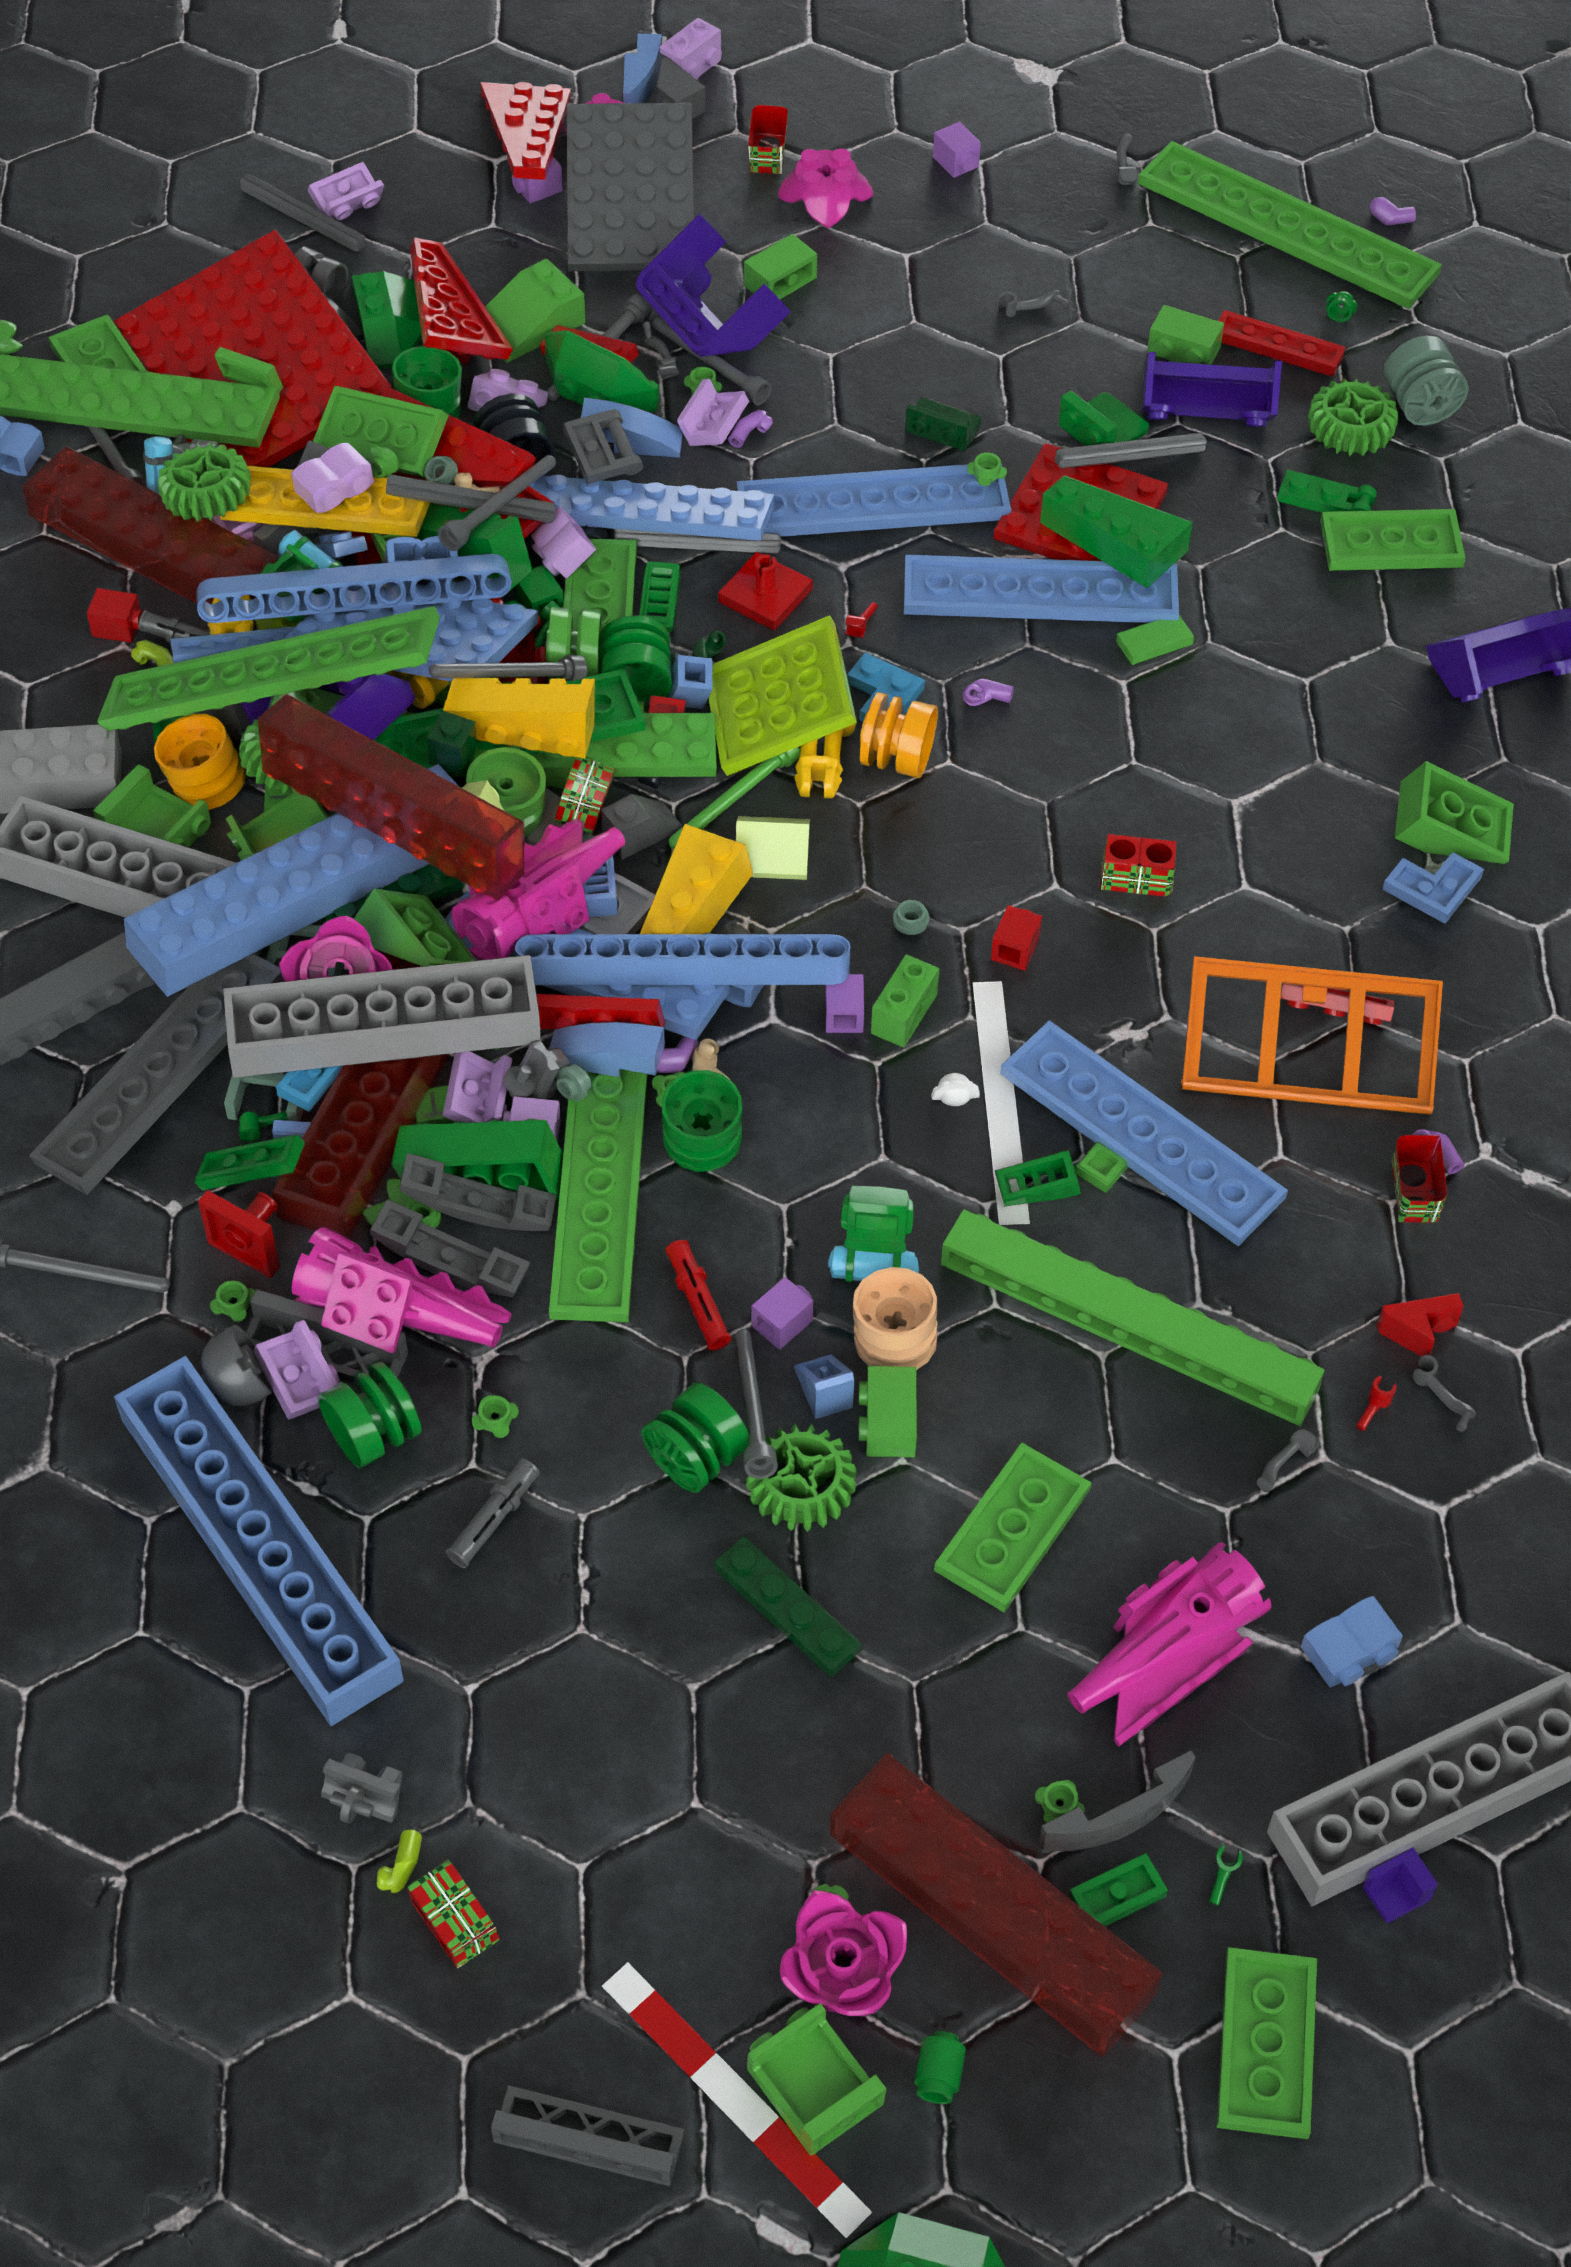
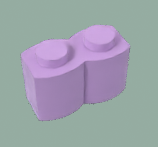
[291,443,374,513]
[531,506,596,579]

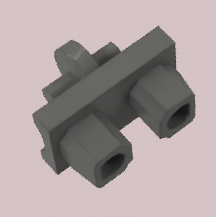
[503,1040,570,1099]
[321,1752,402,1824]

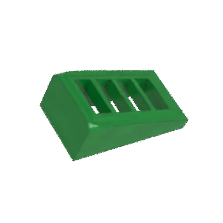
[639,562,680,632]
[995,1150,1081,1207]

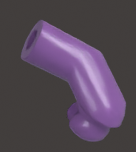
[1369,197,1416,226]
[728,410,773,448]
[963,678,1014,706]
[657,1036,699,1073]
[1413,1129,1465,1174]

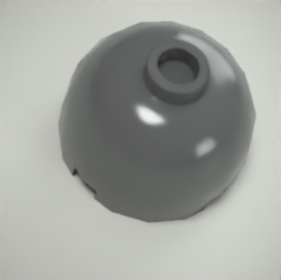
[200,1324,274,1407]

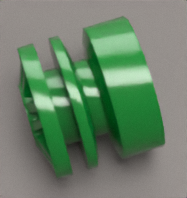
[392,346,462,419]
[598,616,672,708]
[662,1070,742,1172]
[317,1360,422,1469]
[641,1383,750,1493]

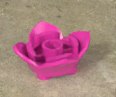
[778,149,873,229]
[279,916,393,982]
[780,1890,907,2016]

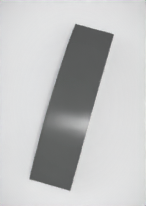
[399,1153,556,1231]
[370,1199,530,1297]
[1039,1751,1196,1851]

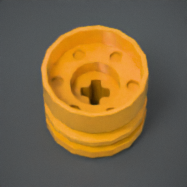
[860,692,938,778]
[154,714,246,810]

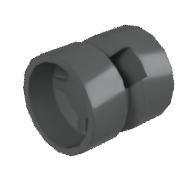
[294,247,349,302]

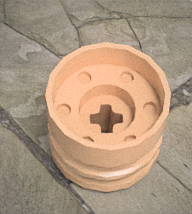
[853,1267,937,1370]

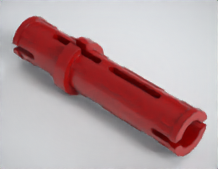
[665,1240,732,1351]

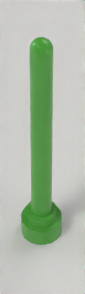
[668,747,800,849]

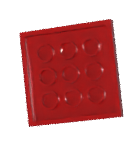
[993,443,1168,561]

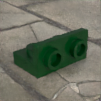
[905,397,981,451]

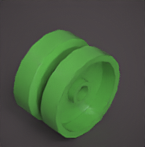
[546,607,602,683]
[466,747,546,839]

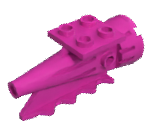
[451,819,625,961]
[292,1227,512,1353]
[1067,1543,1271,1747]

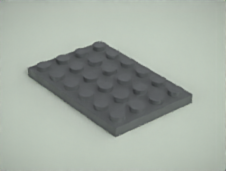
[567,103,694,271]

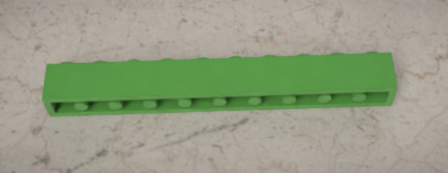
[941,1209,1325,1427]

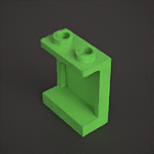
[93,764,211,848]
[226,769,329,861]
[747,2003,887,2156]

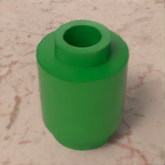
[914,2031,966,2104]

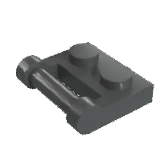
[563,409,644,484]

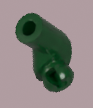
[692,630,727,659]

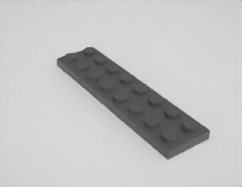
[29,954,285,1195]

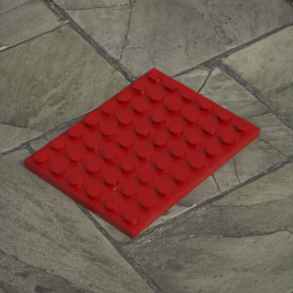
[113,229,392,468]

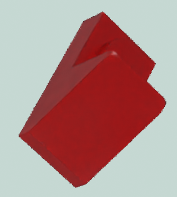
[1377,1293,1464,1356]

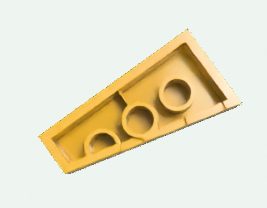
[443,678,595,759]
[640,824,753,934]

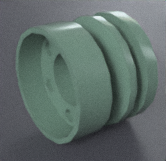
[1383,335,1469,426]

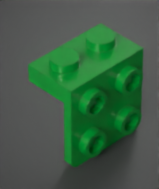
[1058,391,1149,446]

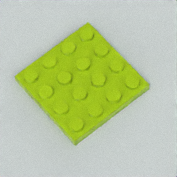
[709,615,857,776]

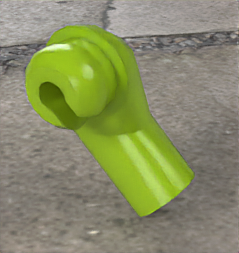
[131,640,174,666]
[377,1830,422,1894]

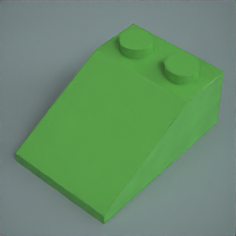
[485,258,586,363]
[1395,761,1514,864]
[354,889,477,967]

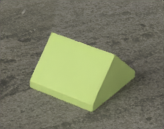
[736,816,810,880]

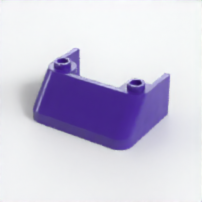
[636,213,791,357]
[1142,352,1282,427]
[1425,607,1571,702]
[241,674,415,760]

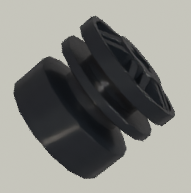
[473,393,555,466]

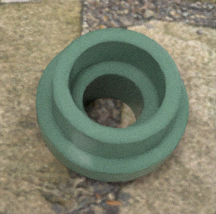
[424,456,458,485]
[893,900,930,935]
[556,1064,591,1101]

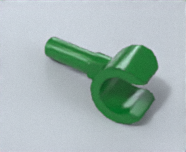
[534,601,560,649]
[239,1111,288,1142]
[1209,1842,1243,1906]

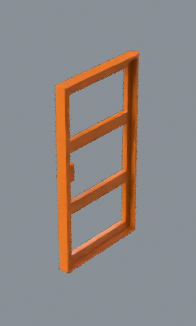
[1181,956,1443,1115]

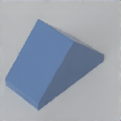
[794,1354,854,1419]

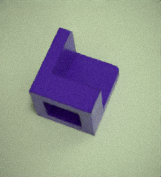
[1363,1847,1438,1923]

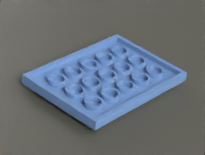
[284,582,538,681]

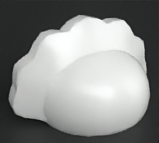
[931,1073,980,1106]

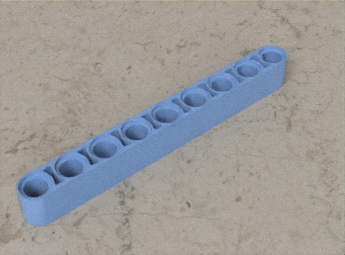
[196,554,512,623]
[515,934,851,985]

